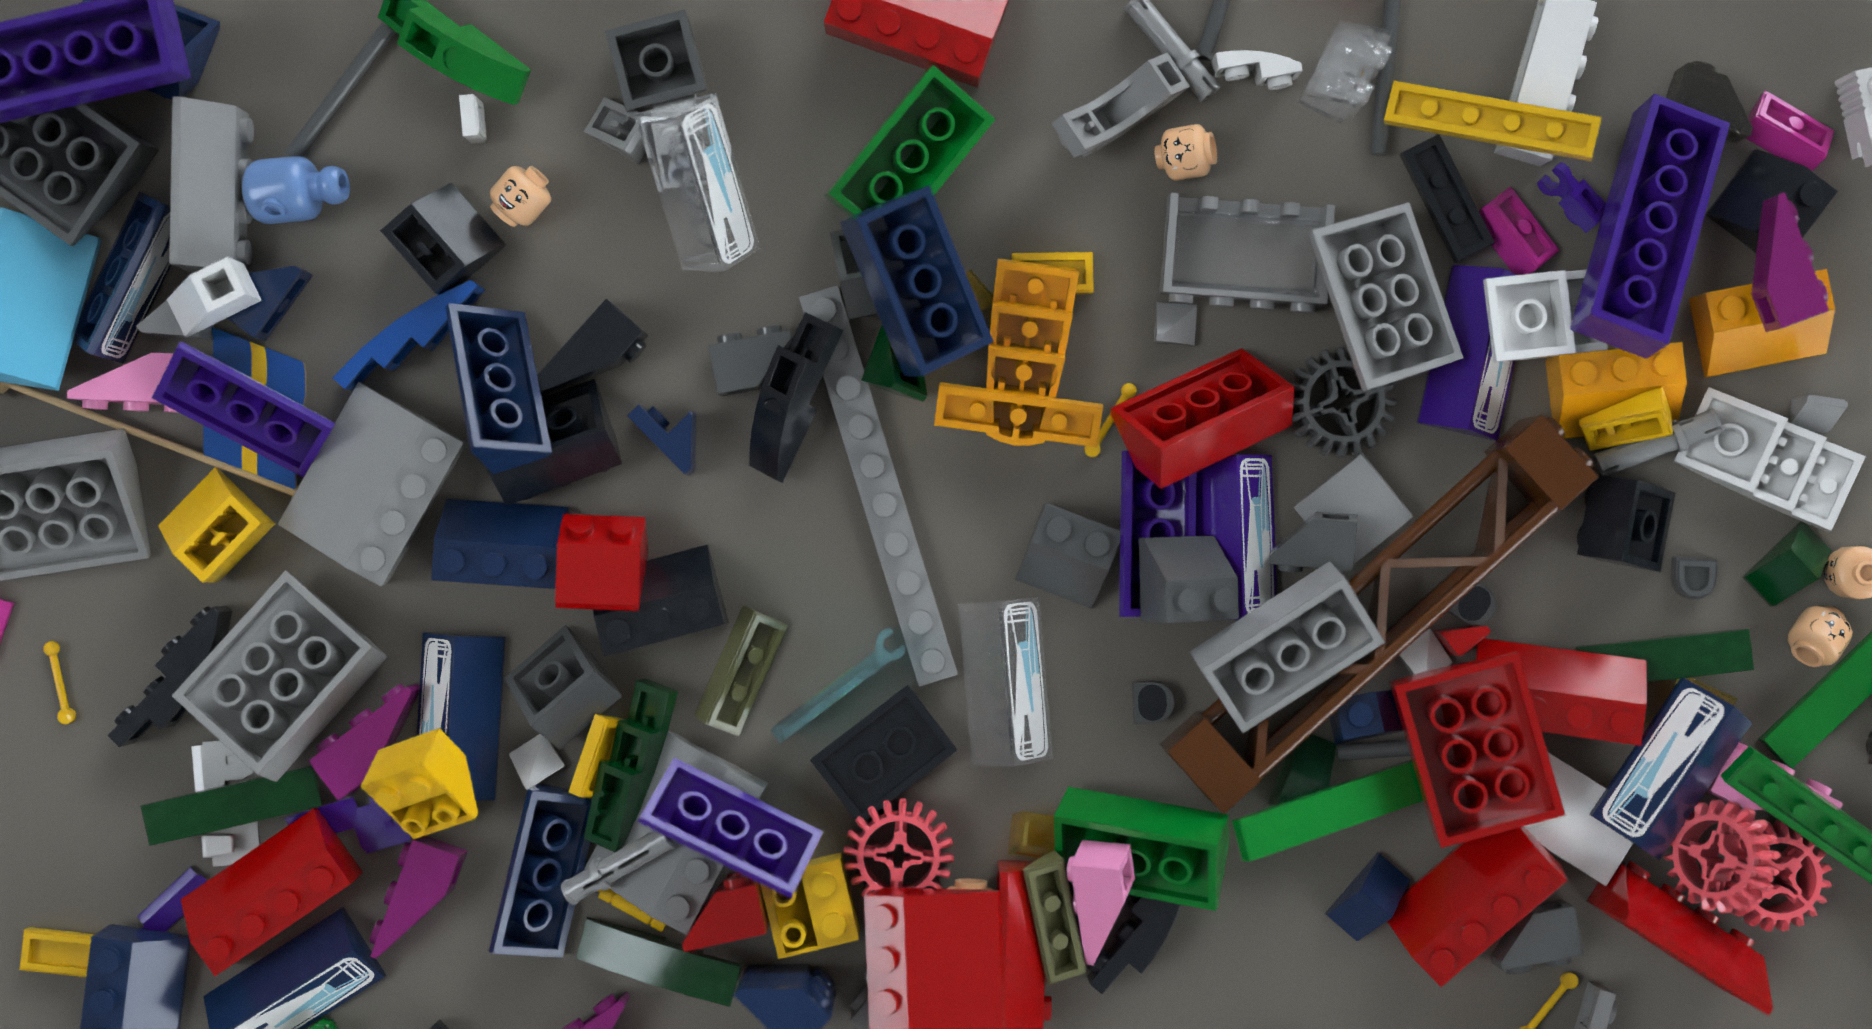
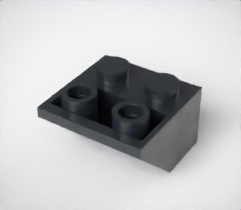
[380,183,506,295]

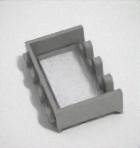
[1159,193,1335,313]

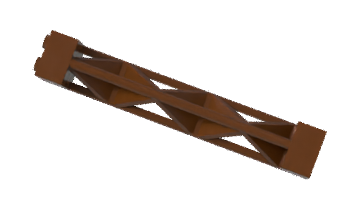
[1159,415,1598,814]

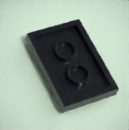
[810,684,957,821]

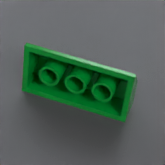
[824,65,996,217]
[1054,786,1229,911]

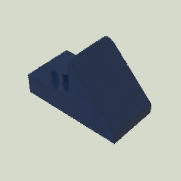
[627,404,696,476]

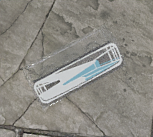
[635,93,761,273]
[958,597,1053,767]

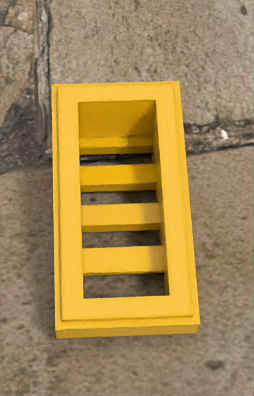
[1579,387,1673,451]

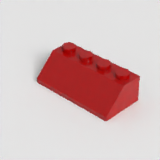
[1111,348,1294,489]
[1475,638,1647,746]
[180,807,363,976]
[1387,826,1568,987]
[997,860,1052,1029]

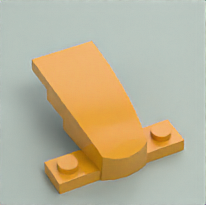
[934,258,1103,447]

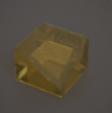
[1008,811,1055,859]

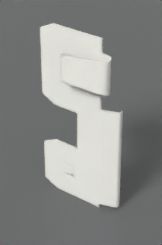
[191,740,259,867]

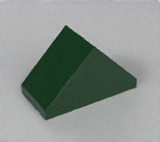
[861,325,928,402]
[1742,521,1832,606]

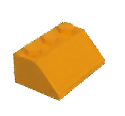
[1688,269,1835,377]
[1545,342,1687,439]

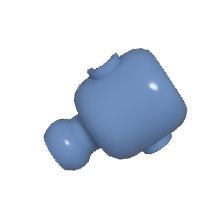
[242,156,350,224]

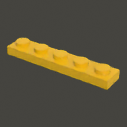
[1384,81,1602,162]

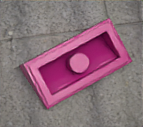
[1740,91,1835,171]
[1478,187,1560,275]

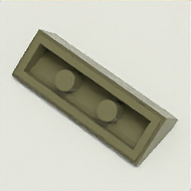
[695,605,788,736]
[1023,851,1087,985]

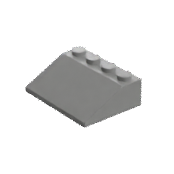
[1308,202,1463,392]
[278,382,468,587]
[0,429,151,581]
[172,570,388,782]
[584,730,768,935]

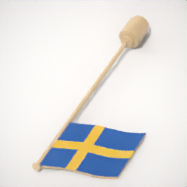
[0,327,306,499]

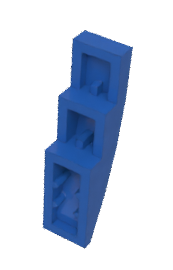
[332,280,485,391]

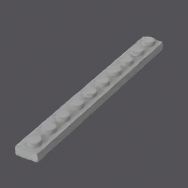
[799,285,958,687]

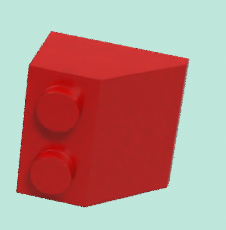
[555,514,649,611]
[682,871,770,952]

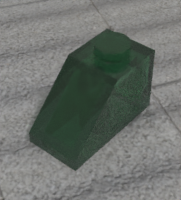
[1268,734,1337,806]

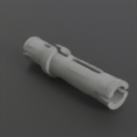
[1124,0,1221,103]
[1593,408,1723,476]
[561,830,677,905]

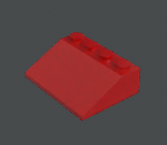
[823,0,1009,88]
[1389,652,1566,848]
[1586,861,1774,1016]
[864,887,1006,1029]

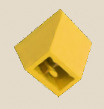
[158,467,275,583]
[360,728,478,839]
[760,852,861,959]

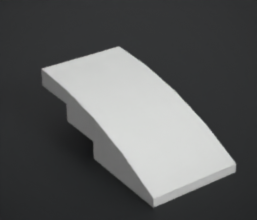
[1483,269,1619,362]
[1674,387,1866,533]
[1524,753,1633,886]

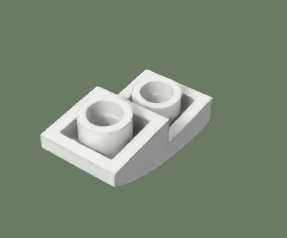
[1211,50,1303,90]

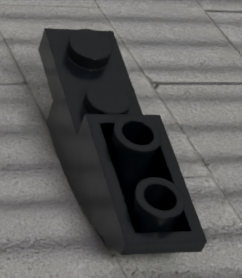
[749,312,844,483]
[107,606,232,747]
[1087,895,1181,994]

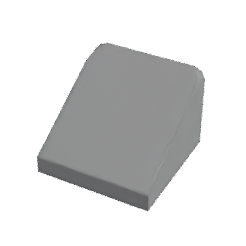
[1788,395,1848,433]

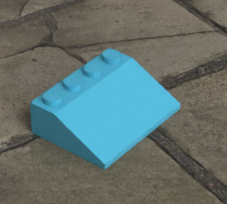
[0,207,101,391]

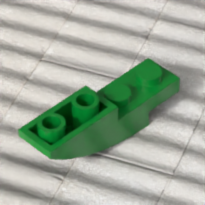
[377,0,531,105]

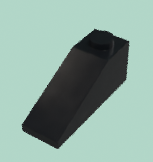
[537,299,648,397]

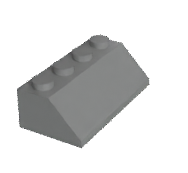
[169,97,254,273]
[1189,561,1385,733]

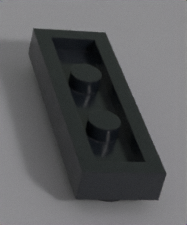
[1400,134,1495,263]

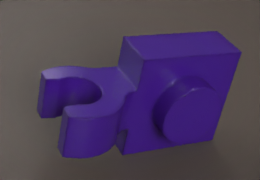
[1537,162,1606,233]

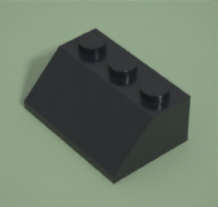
[487,379,622,506]
[593,544,729,657]

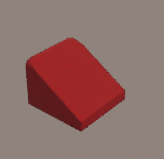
[1432,625,1491,656]

